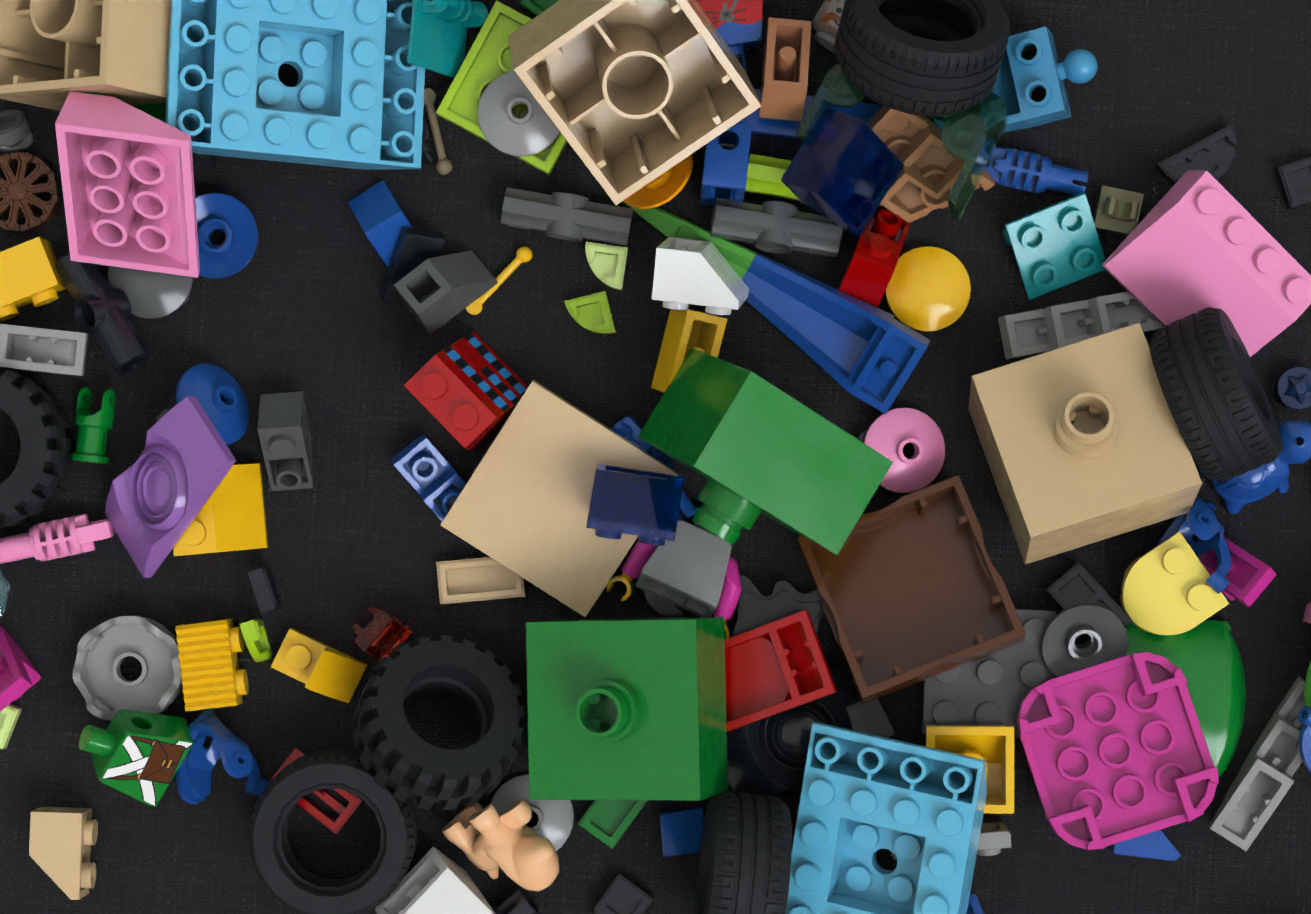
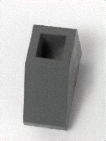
[394,250,498,335]
[257,391,314,491]

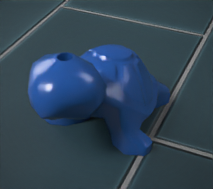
[1198,421,1311,514]

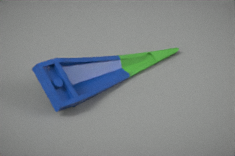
[622,201,930,414]

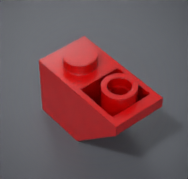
[839,205,910,307]

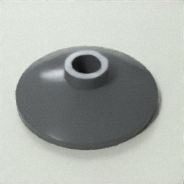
[1042,603,1128,677]

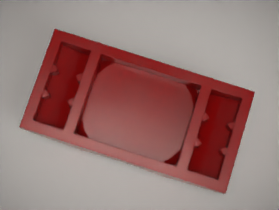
[725,610,837,732]

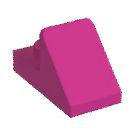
[1198,537,1277,608]
[0,626,41,711]

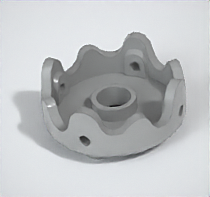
[73,615,182,721]

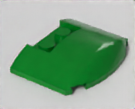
[1125,619,1246,785]

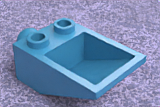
[933,26,1097,141]

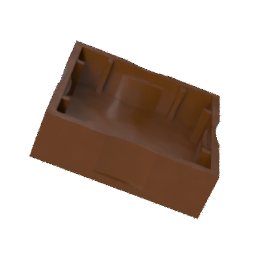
[797,475,1026,705]

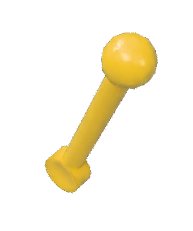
[466,246,533,315]

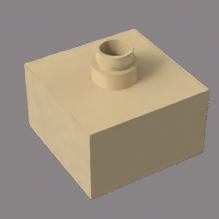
[0,0,171,111]
[508,0,761,205]
[968,323,1202,564]

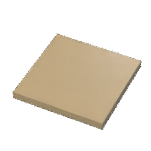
[440,380,679,617]

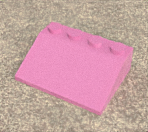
[55,91,200,278]
[1102,170,1311,357]

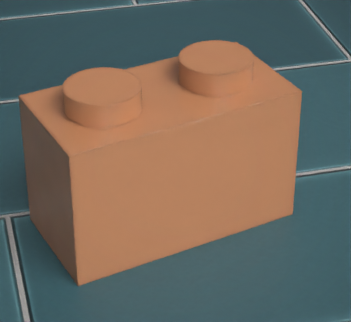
[759,17,811,122]

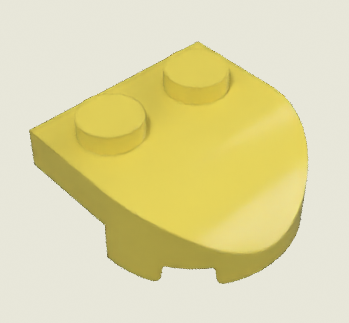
[1120,532,1229,636]

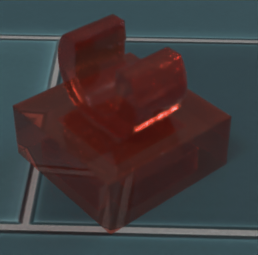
[353,606,412,661]

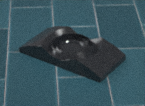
[727,662,895,797]

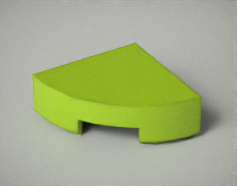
[564,291,616,334]
[239,618,273,663]

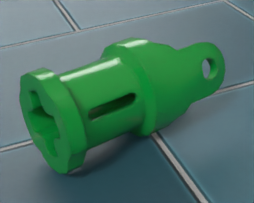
[70,387,116,464]

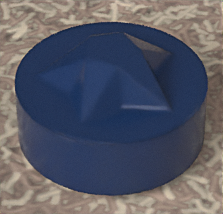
[1274,367,1311,410]

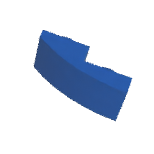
[391,433,467,521]

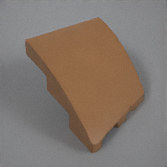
[839,105,995,223]

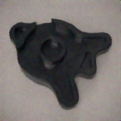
[733,575,825,636]

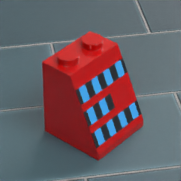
[403,331,528,451]

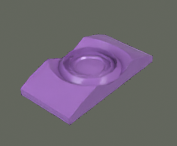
[105,396,237,578]

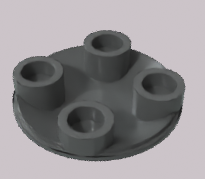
[108,266,193,319]

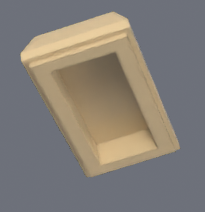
[436,557,525,604]

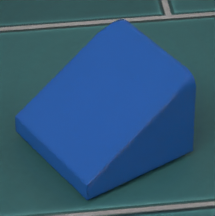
[660,807,704,857]

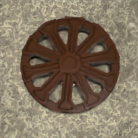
[0,152,60,233]

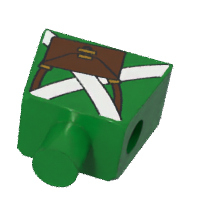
[79,709,194,807]

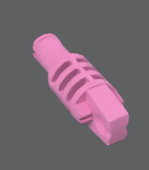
[0,513,115,564]

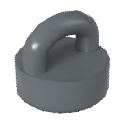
[0,109,34,153]

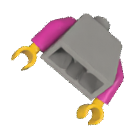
[606,520,742,639]

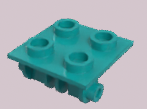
[407,0,489,78]
[1002,192,1106,300]

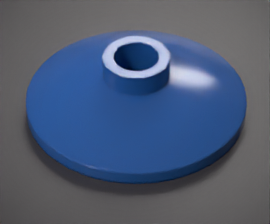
[195,193,259,279]
[176,364,250,445]

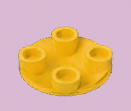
[886,246,971,331]

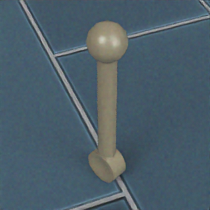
[424,88,453,175]

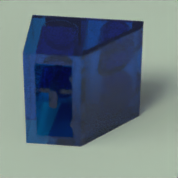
[781,108,904,237]
[586,463,684,546]

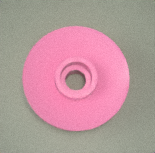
[863,408,945,493]

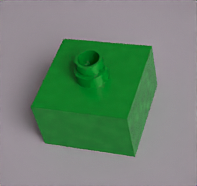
[638,348,893,555]
[526,617,728,801]

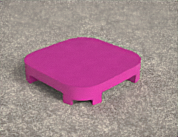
[1016,652,1219,850]

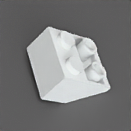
[652,237,749,315]
[375,846,495,914]

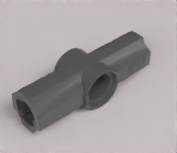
[501,187,633,246]
[710,198,843,257]

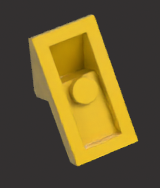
[271,628,368,704]

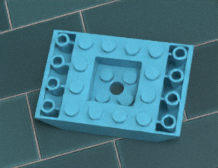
[165,0,425,170]
[786,722,987,914]

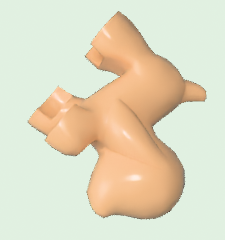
[441,798,559,892]

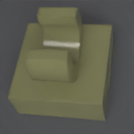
[1093,185,1144,236]

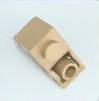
[29,807,98,900]

